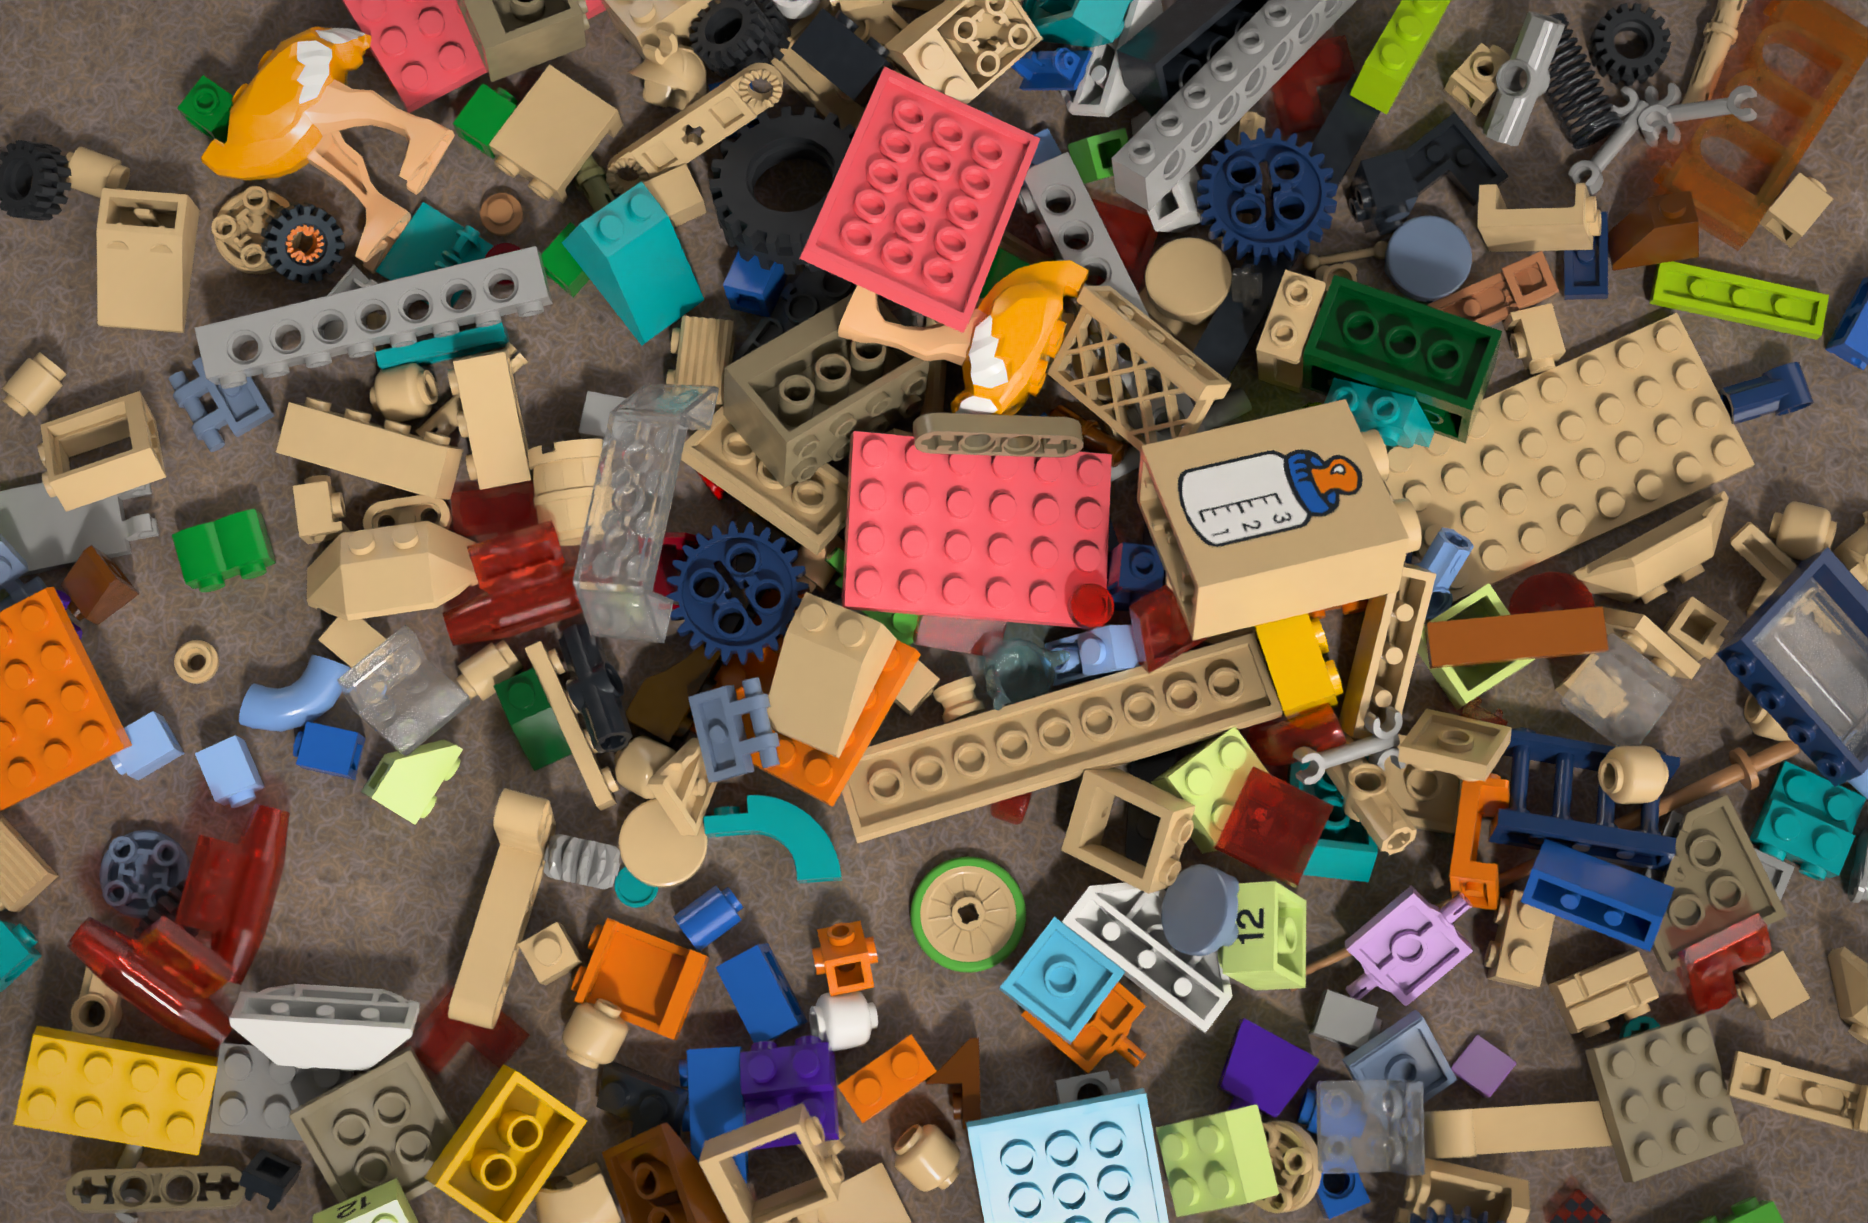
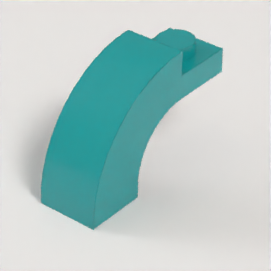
[704,795,842,884]

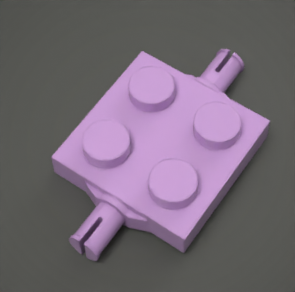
[1344,886,1473,1007]

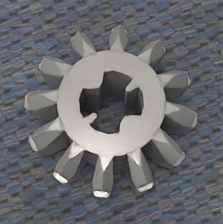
[543,834,620,889]

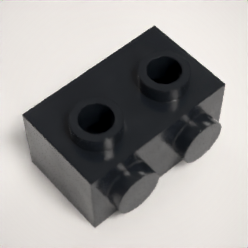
[791,8,896,108]
[1349,149,1418,235]

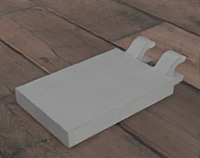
[0,482,159,577]

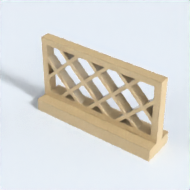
[1047,286,1231,452]

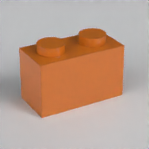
[837,1034,937,1124]

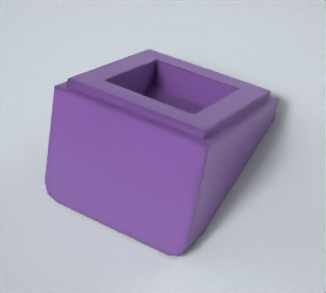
[1451,1035,1516,1098]

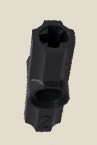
[558,623,633,753]

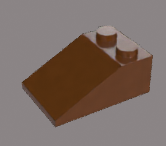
[602,1122,730,1223]

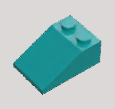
[1022,0,1133,48]
[562,181,705,346]
[1280,734,1378,882]

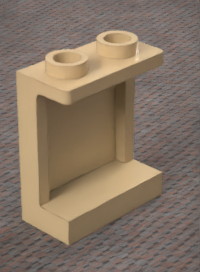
[489,65,623,203]
[1477,183,1602,252]
[1256,270,1326,393]
[1394,1157,1530,1223]

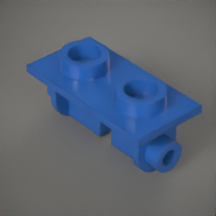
[1011,48,1092,90]

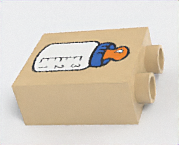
[1137,399,1421,640]

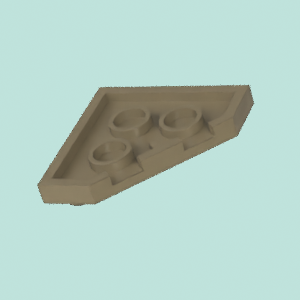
[1652,795,1788,973]

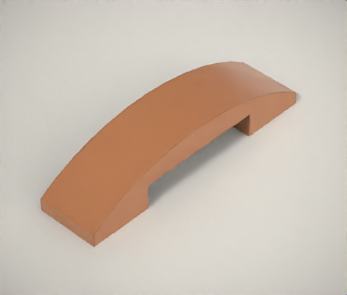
[1426,251,1559,326]

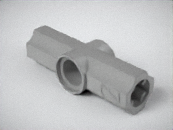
[1482,11,1565,146]

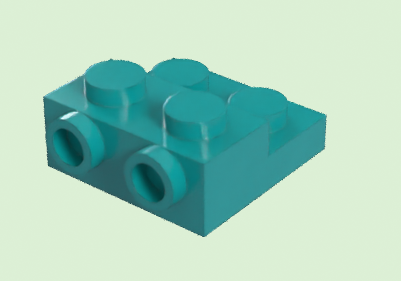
[1324,378,1435,448]
[1749,761,1866,881]

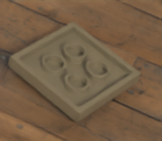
[1585,1014,1744,1182]
[289,1046,458,1203]

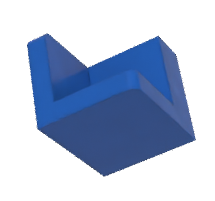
[723,250,788,317]

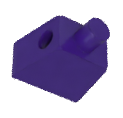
[1217,1018,1320,1118]

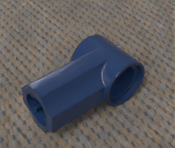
[1719,362,1814,424]

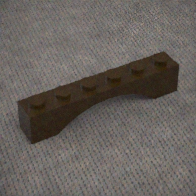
[625,506,800,747]

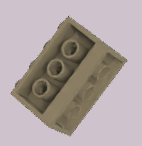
[456,0,590,82]
[723,294,930,488]

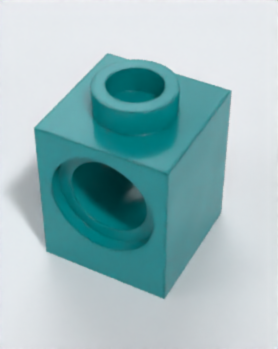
[0,921,42,992]

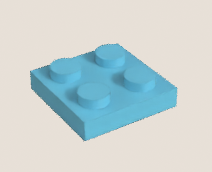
[999,917,1125,1044]

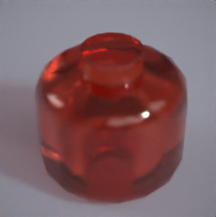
[990,791,1033,825]

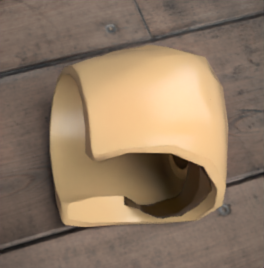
[535,1163,622,1223]

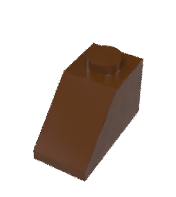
[1608,191,1699,271]
[61,545,139,626]

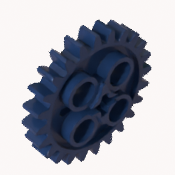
[1196,128,1338,266]
[666,521,810,665]

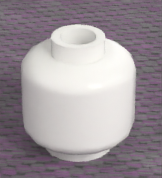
[809,991,878,1051]

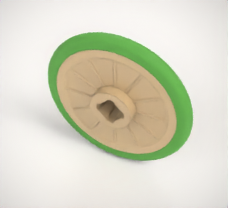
[910,857,1026,972]

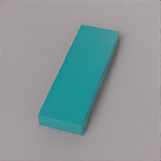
[375,322,510,370]

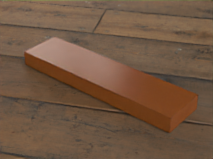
[1424,606,1609,669]

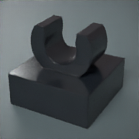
[239,1149,302,1211]

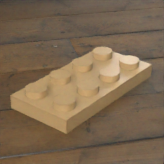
[678,405,848,555]

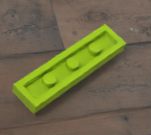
[1649,261,1829,340]

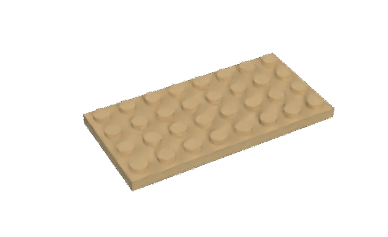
[1384,313,1755,603]

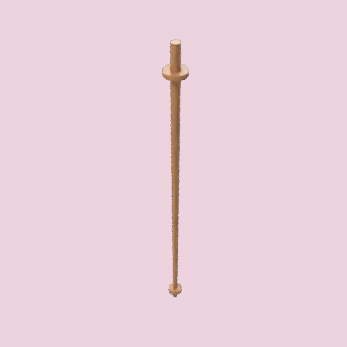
[1275,741,1800,992]

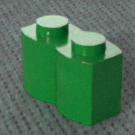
[172,509,276,593]

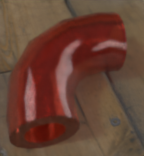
[1246,703,1346,767]

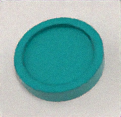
[615,867,659,908]

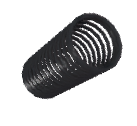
[1516,13,1622,149]

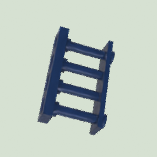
[1488,727,1681,871]

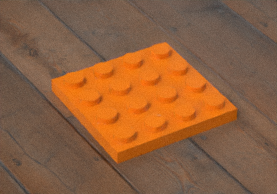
[0,586,132,812]
[690,589,921,807]

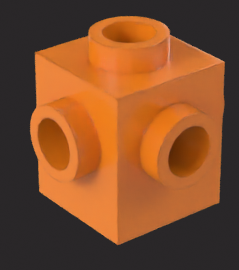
[812,921,878,996]

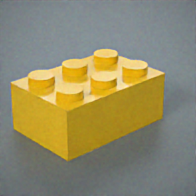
[1255,613,1344,722]
[424,1064,587,1223]

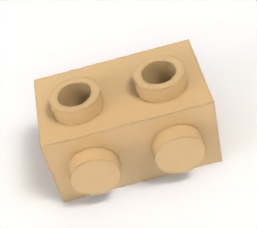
[1484,889,1555,989]

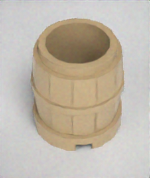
[527,439,620,547]

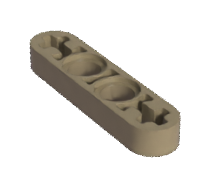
[913,413,1083,458]
[65,1166,246,1214]

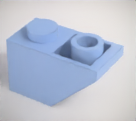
[1045,624,1150,686]

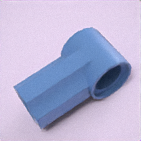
[1414,527,1474,620]

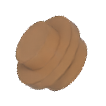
[480,193,523,236]

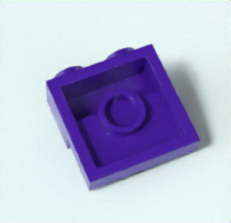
[740,1036,839,1150]

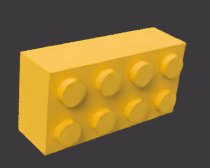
[14,1026,218,1155]

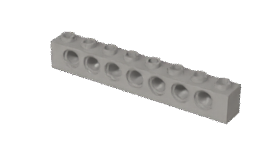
[1111,0,1357,211]
[1018,152,1206,442]
[195,246,553,389]

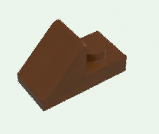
[926,1038,981,1129]

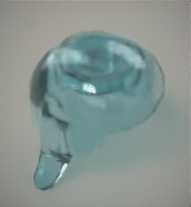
[984,637,1071,711]

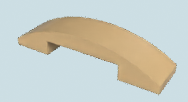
[1726,1051,1868,1133]

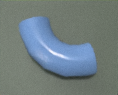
[239,655,352,732]

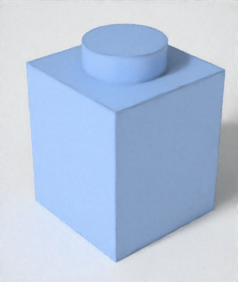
[109,711,185,780]
[195,735,265,808]

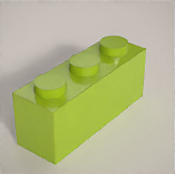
[1349,0,1451,115]

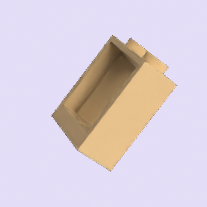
[37,391,166,512]
[1061,767,1196,894]
[699,1103,844,1223]

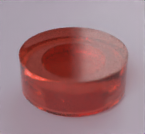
[1067,583,1114,630]

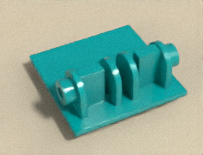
[376,202,494,308]

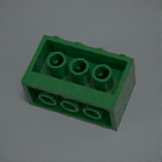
[1302,275,1503,444]

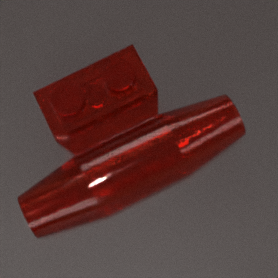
[442,520,620,646]
[174,804,290,985]
[67,915,236,1051]

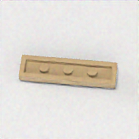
[525,641,619,811]

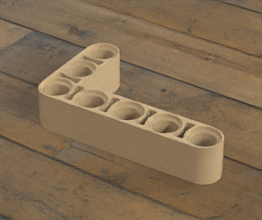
[448,788,556,1029]
[1416,1101,1613,1158]

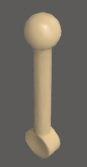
[1304,241,1388,271]

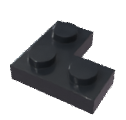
[1403,112,1509,206]
[596,1062,688,1138]

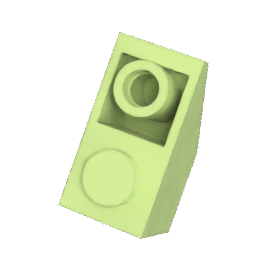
[361,739,463,825]

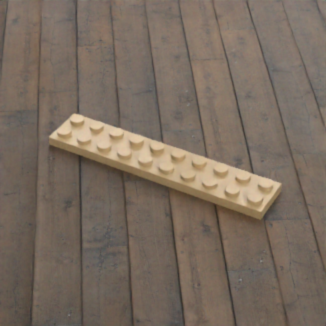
[842,632,1282,843]

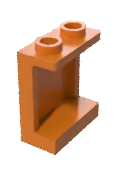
[1449,773,1510,910]
[571,918,710,1041]

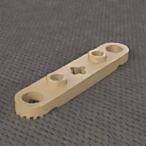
[606,63,783,195]

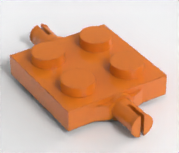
[1020,982,1147,1074]

